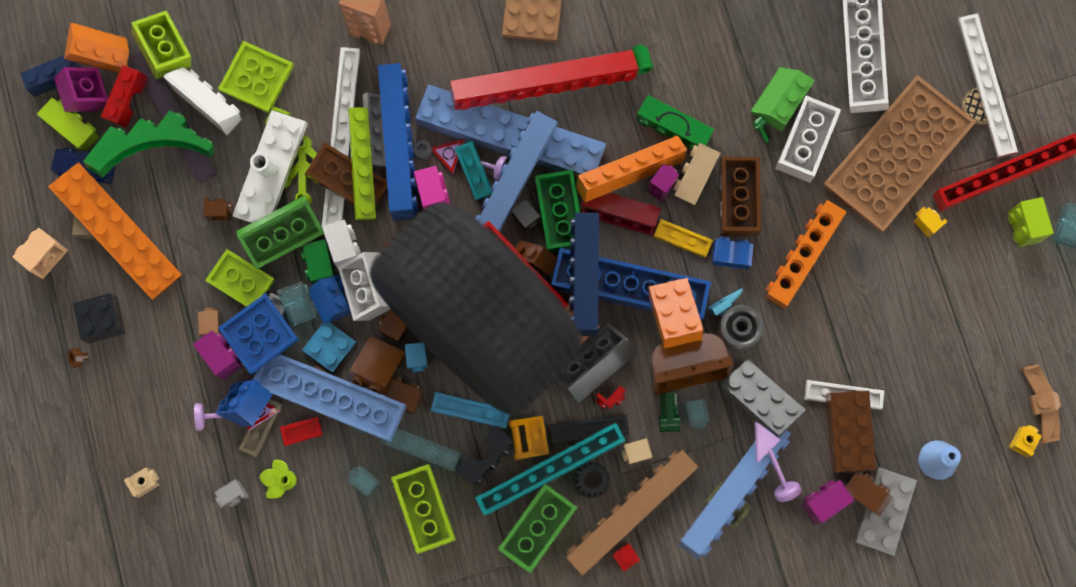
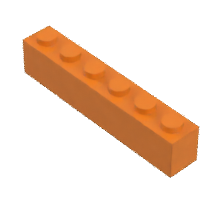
[576,136,687,202]

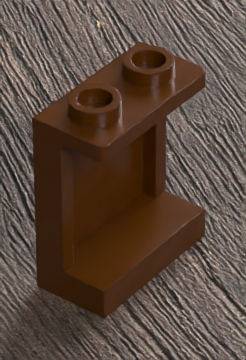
[348,336,405,396]

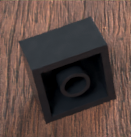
[73,293,125,344]

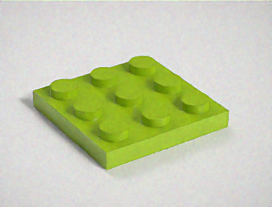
[218,41,294,113]

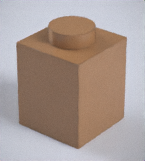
[198,308,222,337]

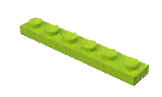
[348,107,376,220]

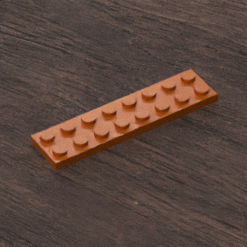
[48,162,182,301]

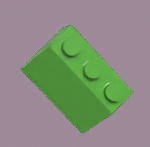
[750,67,815,132]

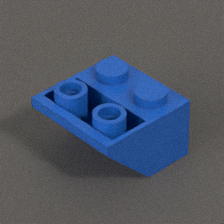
[307,275,351,324]
[216,380,273,426]

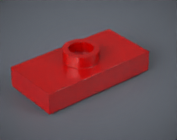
[280,416,323,447]

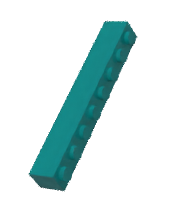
[475,423,625,516]

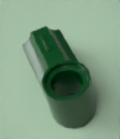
[659,393,680,432]

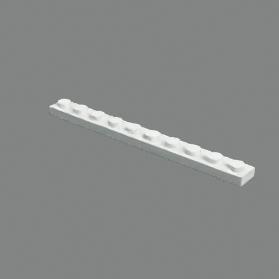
[322,47,360,227]

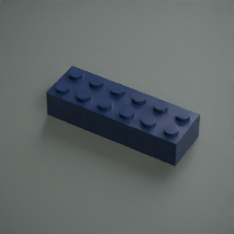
[569,213,599,337]

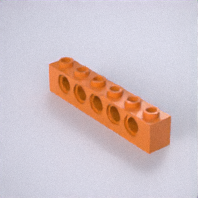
[765,200,846,309]

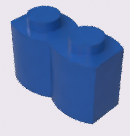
[711,237,754,269]

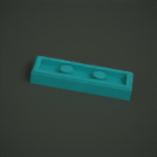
[454,141,493,201]

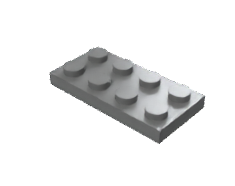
[855,467,917,556]

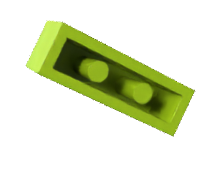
[37,98,99,153]

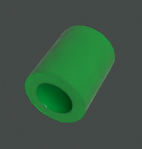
[632,44,654,74]

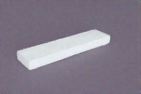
[804,380,884,410]

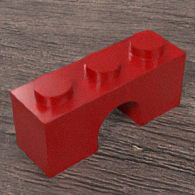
[101,65,148,128]

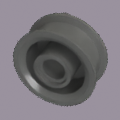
[719,305,763,350]

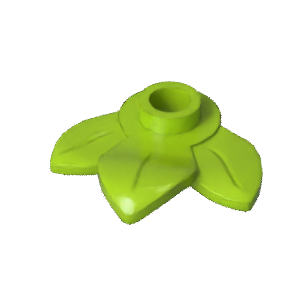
[259,460,297,499]

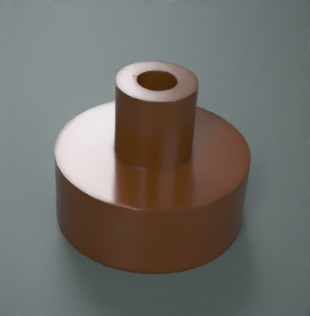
[68,348,88,368]

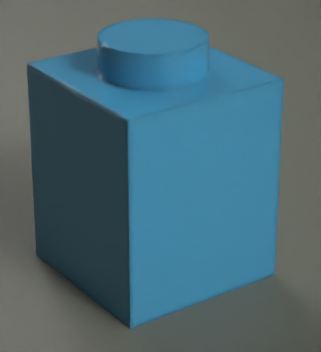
[405,343,428,373]

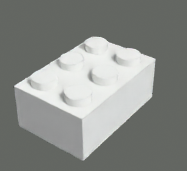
[338,252,390,321]

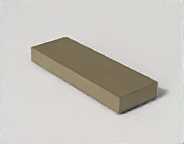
[239,399,283,458]

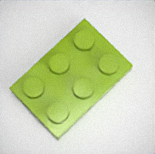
[205,249,275,307]

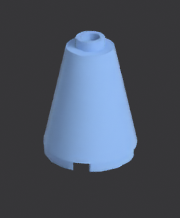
[918,440,961,480]

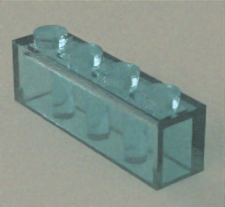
[381,428,462,473]

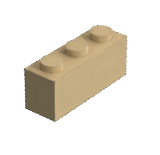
[673,143,721,205]

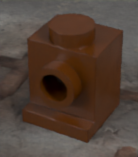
[203,198,234,221]

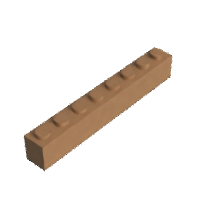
[566,450,698,576]

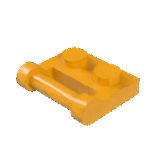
[508,415,549,461]

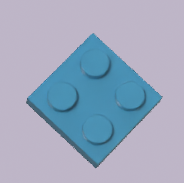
[302,322,357,374]

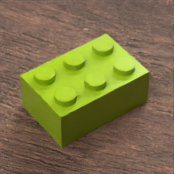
[131,10,191,80]

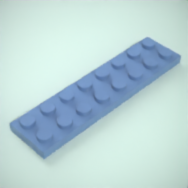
[253,354,407,442]

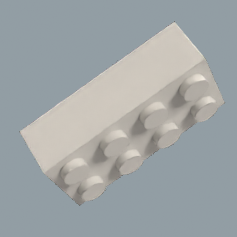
[775,96,841,183]

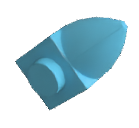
[707,289,743,316]

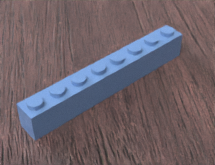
[475,111,558,232]
[678,428,791,560]

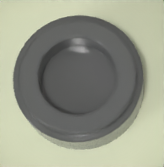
[413,140,433,160]

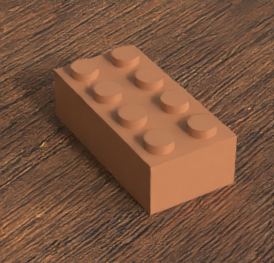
[339,0,391,45]

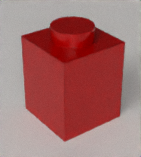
[612,543,640,572]

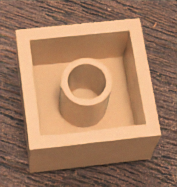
[13,228,68,279]

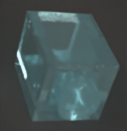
[684,399,710,430]
[348,466,380,497]

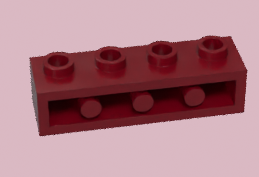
[580,193,661,236]

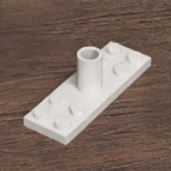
[232,111,308,223]

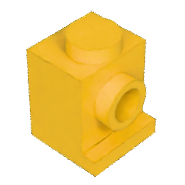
[913,207,947,238]
[1009,425,1042,457]

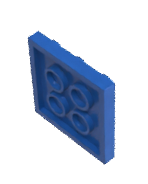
[218,293,299,375]

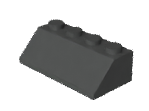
[556,323,637,403]

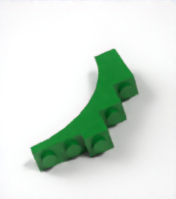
[83,111,215,178]

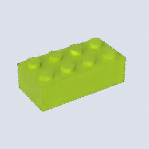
[391,464,456,554]

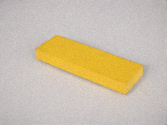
[653,219,713,259]

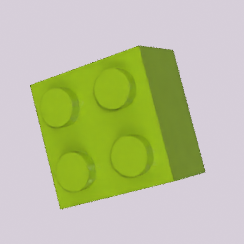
[1008,197,1054,247]

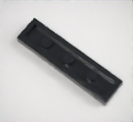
[550,414,630,445]

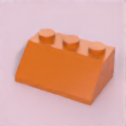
[64,23,129,74]

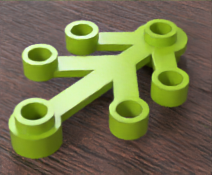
[284,135,320,204]

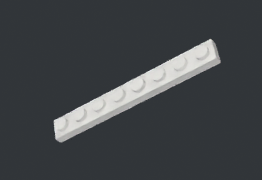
[958,13,1018,158]

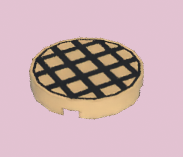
[962,88,987,125]

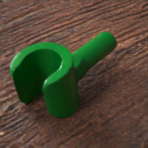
[753,116,770,143]

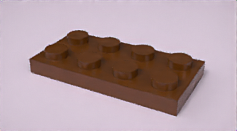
[304,142,387,206]

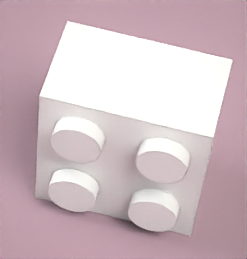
[322,220,361,270]

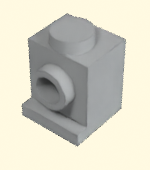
[215,479,249,508]

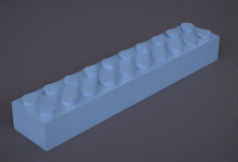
[415,84,606,179]

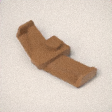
[1020,364,1061,444]

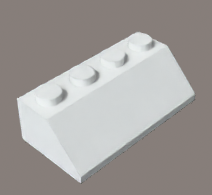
[163,67,242,135]

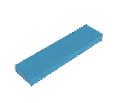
[430,392,510,429]

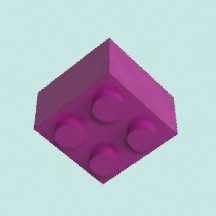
[54,67,108,112]
[193,330,243,380]
[801,480,854,525]

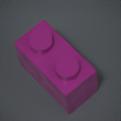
[647,164,679,202]

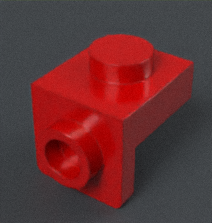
[595,386,626,410]

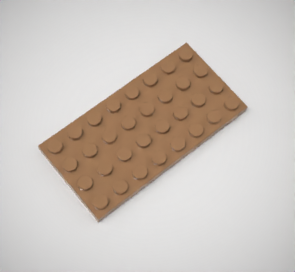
[823,75,976,233]

